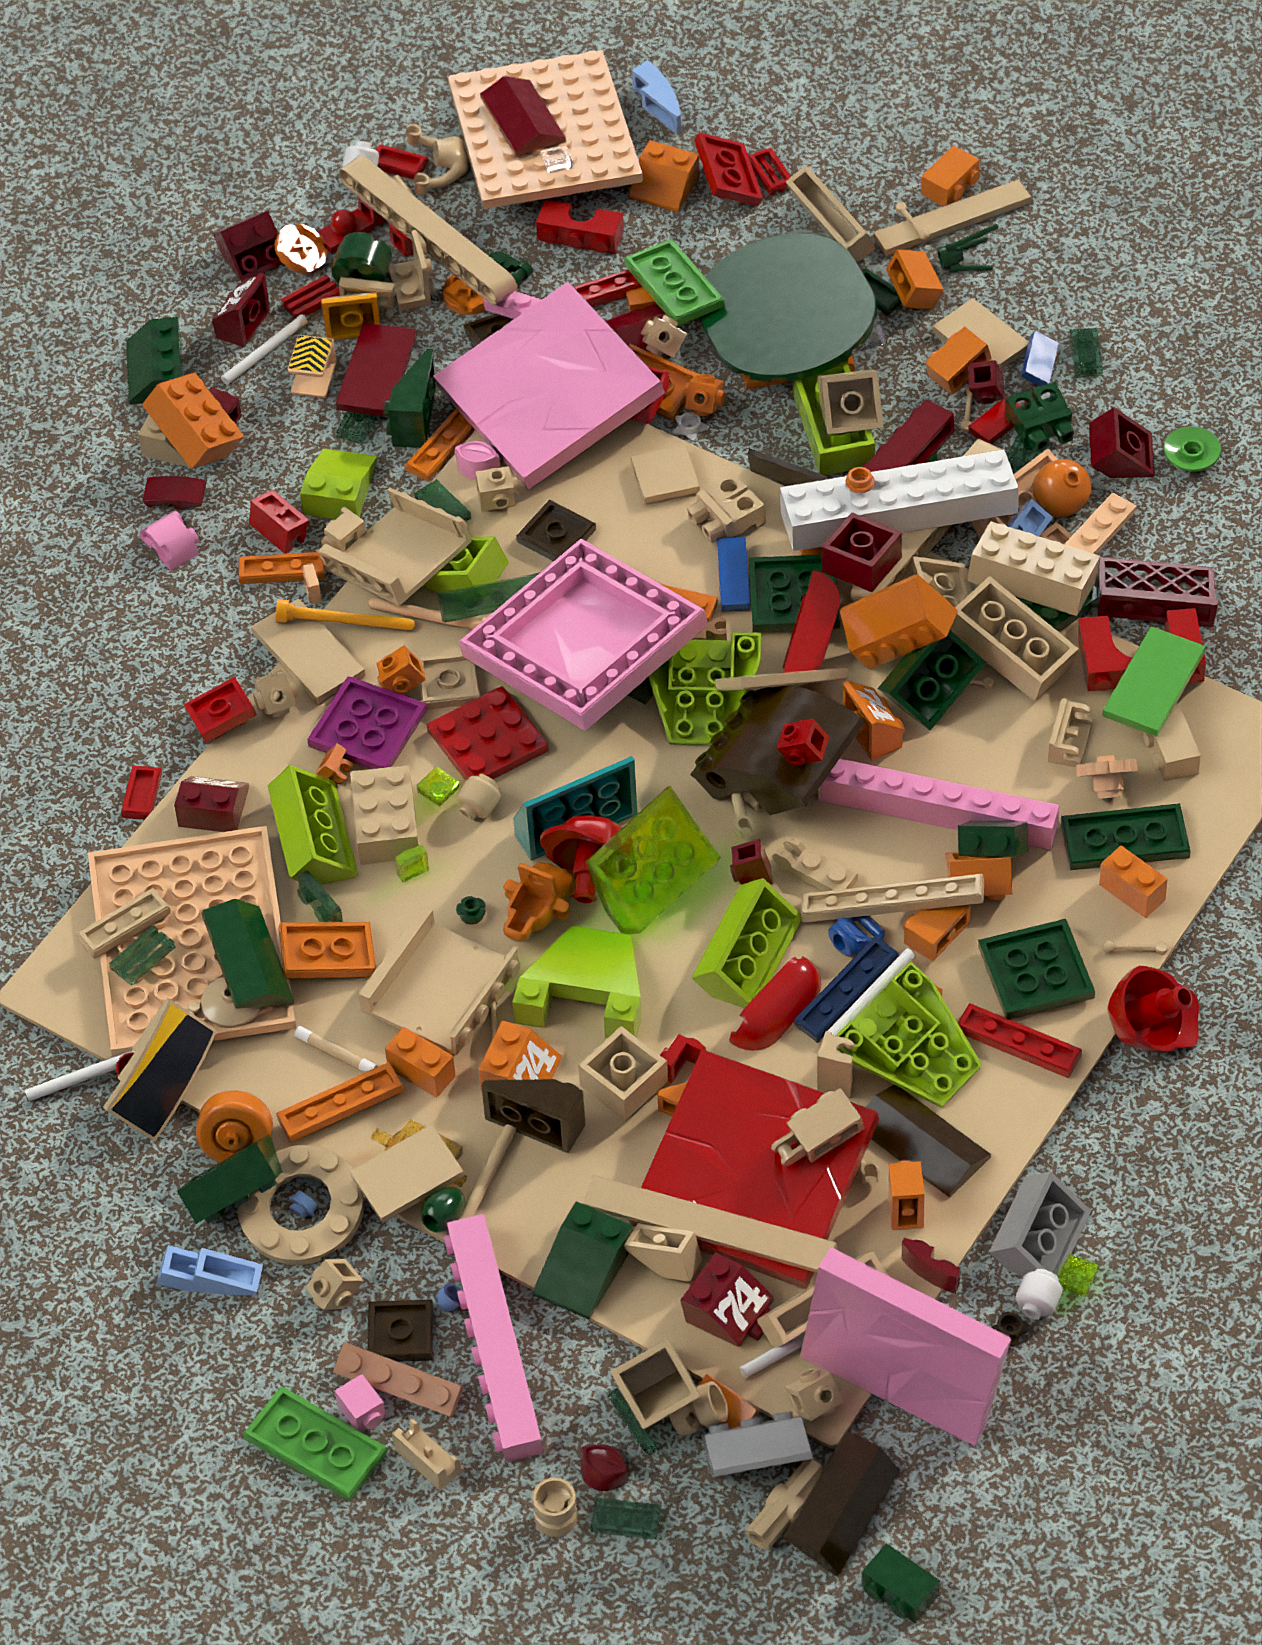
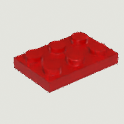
[694,132,763,206]

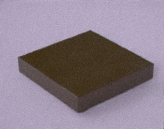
[516,499,596,561]
[367,1299,433,1362]

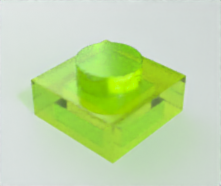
[417,766,459,806]
[395,844,429,883]
[1058,1254,1099,1297]

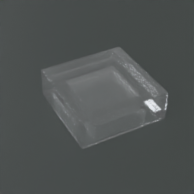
[540,145,574,174]

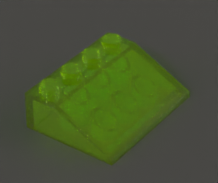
[586,786,721,935]

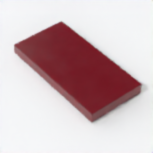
[336,322,417,417]

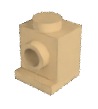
[321,507,366,552]

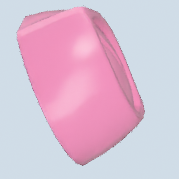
[454,441,500,479]

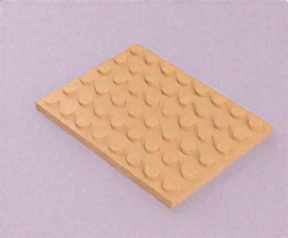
[448,50,643,209]
[88,826,296,1057]

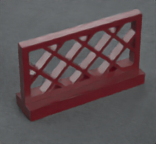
[1097,557,1218,627]

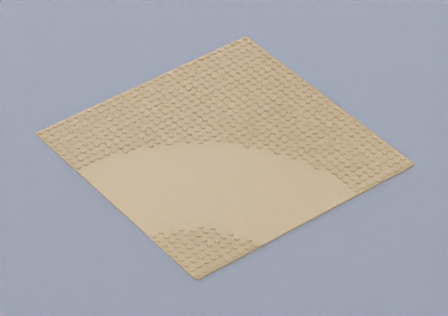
[0,419,1262,1449]

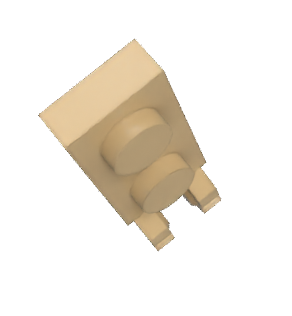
[772,836,858,891]

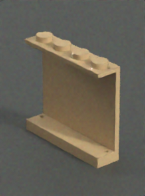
[318,488,472,606]
[359,905,520,1055]

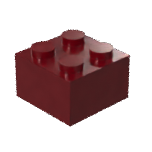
[822,512,902,592]

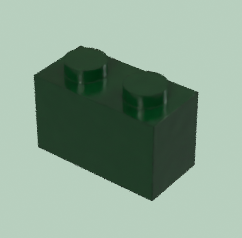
[958,821,1029,857]
[862,1543,940,1624]

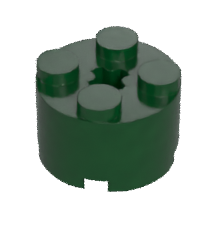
[331,232,392,284]

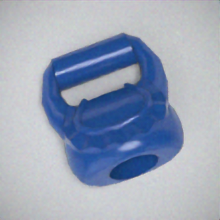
[828,915,885,957]

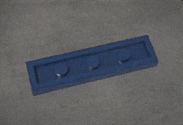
[794,935,899,1043]

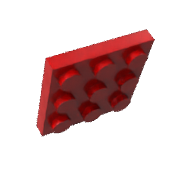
[427,686,549,781]

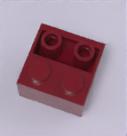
[212,210,283,282]

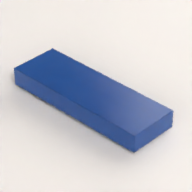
[717,537,750,611]

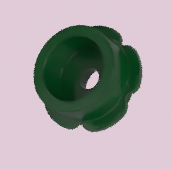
[456,896,486,925]

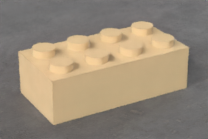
[967,521,1100,616]
[950,576,1079,702]

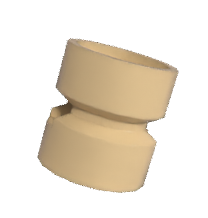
[669,1381,728,1436]
[532,1477,578,1537]

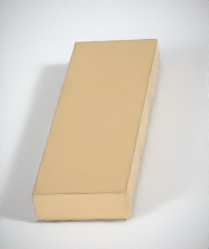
[77,888,171,959]

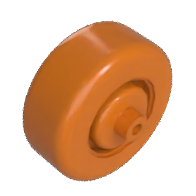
[196,1090,273,1163]

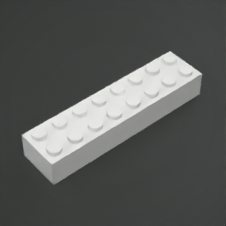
[780,450,1019,551]

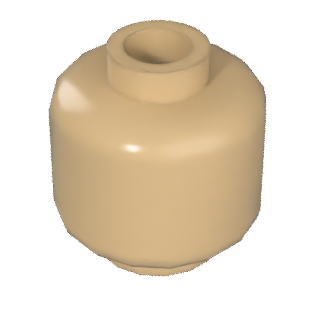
[456,774,501,820]

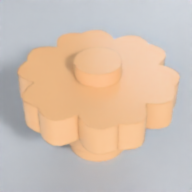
[1076,755,1138,799]

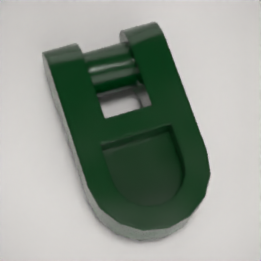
[488,252,533,287]

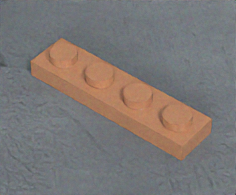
[333,1342,464,1417]

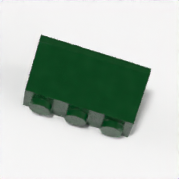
[126,317,183,405]
[877,630,987,731]
[177,1135,282,1224]

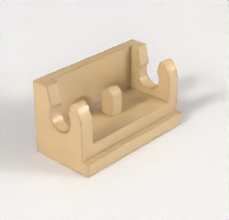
[1048,698,1093,767]
[817,1031,854,1099]
[393,1419,464,1491]

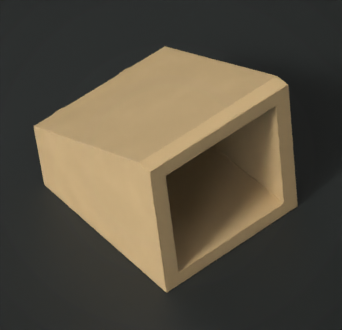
[610,1339,701,1429]

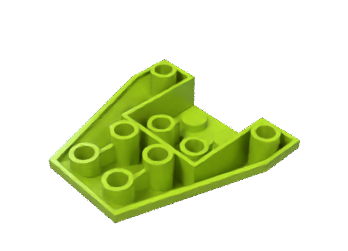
[648,632,761,745]
[836,961,982,1108]

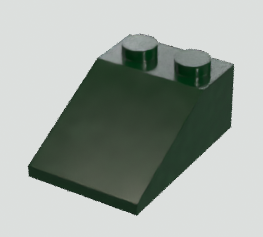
[384,349,437,448]
[532,1201,633,1320]

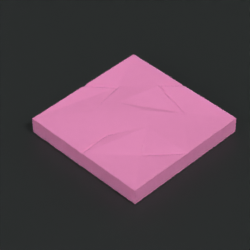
[433,282,665,490]
[459,539,708,731]
[800,1248,1011,1445]

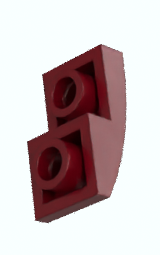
[142,476,207,510]
[901,1237,961,1294]

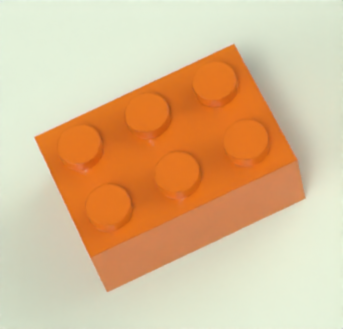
[142,372,244,469]

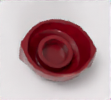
[581,1444,630,1492]

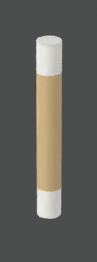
[294,1026,378,1072]

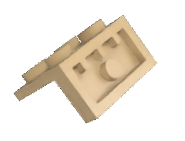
[388,230,435,311]

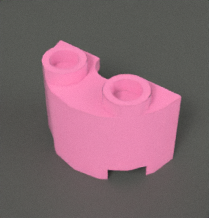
[140,511,199,571]

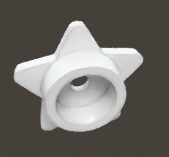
[673,412,709,441]

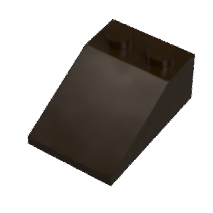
[481,1079,586,1154]

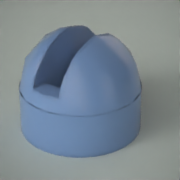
[436,1283,461,1312]

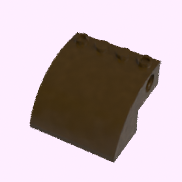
[690,686,865,815]

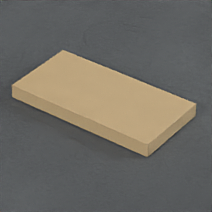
[251,598,366,704]
[715,668,848,691]

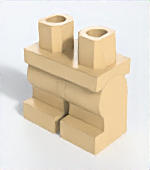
[687,471,766,543]

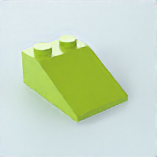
[300,448,378,519]
[422,536,509,601]

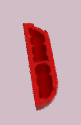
[782,570,840,673]
[729,956,822,1051]

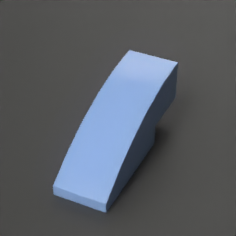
[632,60,681,135]
[157,1245,263,1295]

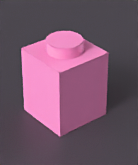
[335,1374,386,1432]

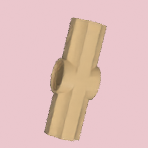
[746,1459,823,1550]

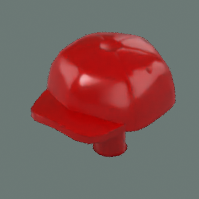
[540,816,634,904]
[1107,966,1199,1053]

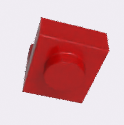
[660,1034,706,1083]

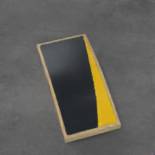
[103,997,217,1141]

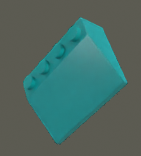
[513,756,638,861]

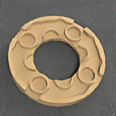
[237,1145,365,1265]

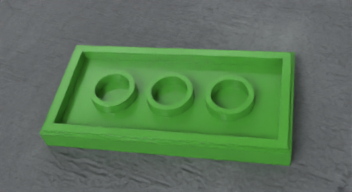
[624,239,725,326]
[1102,626,1206,737]
[243,1386,388,1501]

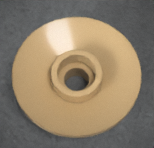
[201,976,262,1028]

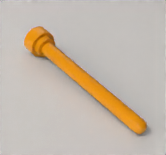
[275,599,415,630]

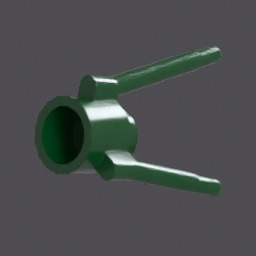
[937,224,999,273]

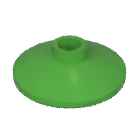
[1164,426,1221,472]

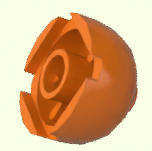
[1032,459,1092,518]

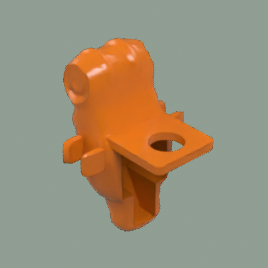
[503,862,576,942]

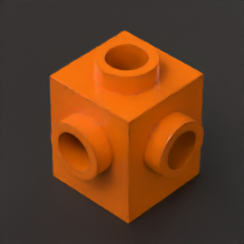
[683,374,725,416]
[376,645,426,695]

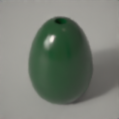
[421,1187,465,1233]

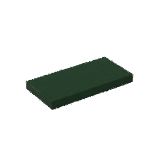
[1060,803,1191,870]

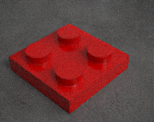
[184,677,257,743]

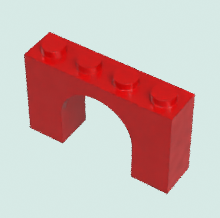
[1078,608,1206,691]

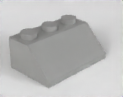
[989,1172,1091,1279]
[702,1411,812,1477]

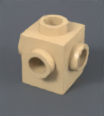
[641,315,687,358]
[476,466,519,511]
[253,670,298,718]
[305,1259,364,1310]
[785,1368,844,1421]

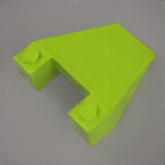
[513,925,642,1038]

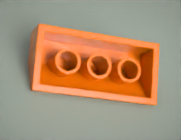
[840,574,958,670]

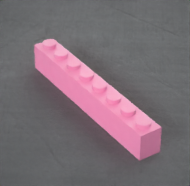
[818,759,1059,850]
[443,1214,544,1462]

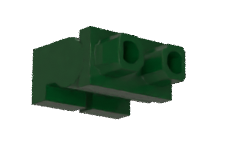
[1004,382,1074,452]

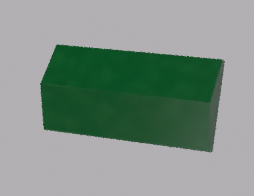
[201,899,294,1009]

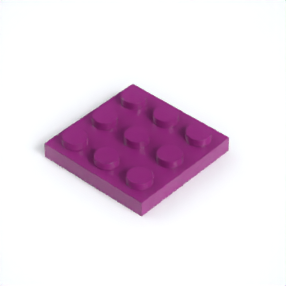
[307,676,427,769]

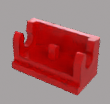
[249,489,309,554]

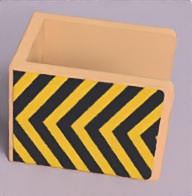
[288,335,337,398]

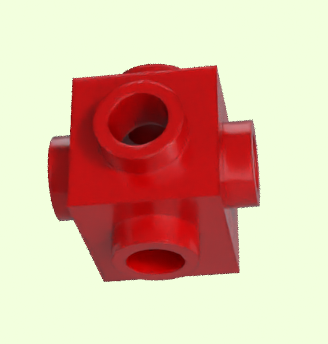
[776,719,830,766]

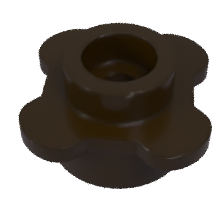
[991,1312,1029,1347]

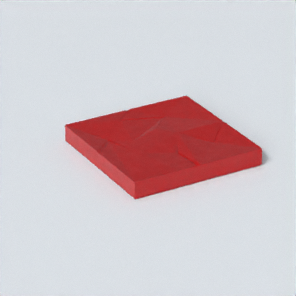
[629,1049,879,1289]

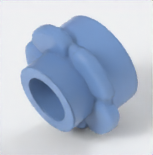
[289,1190,318,1219]

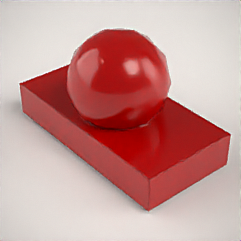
[317,208,375,255]

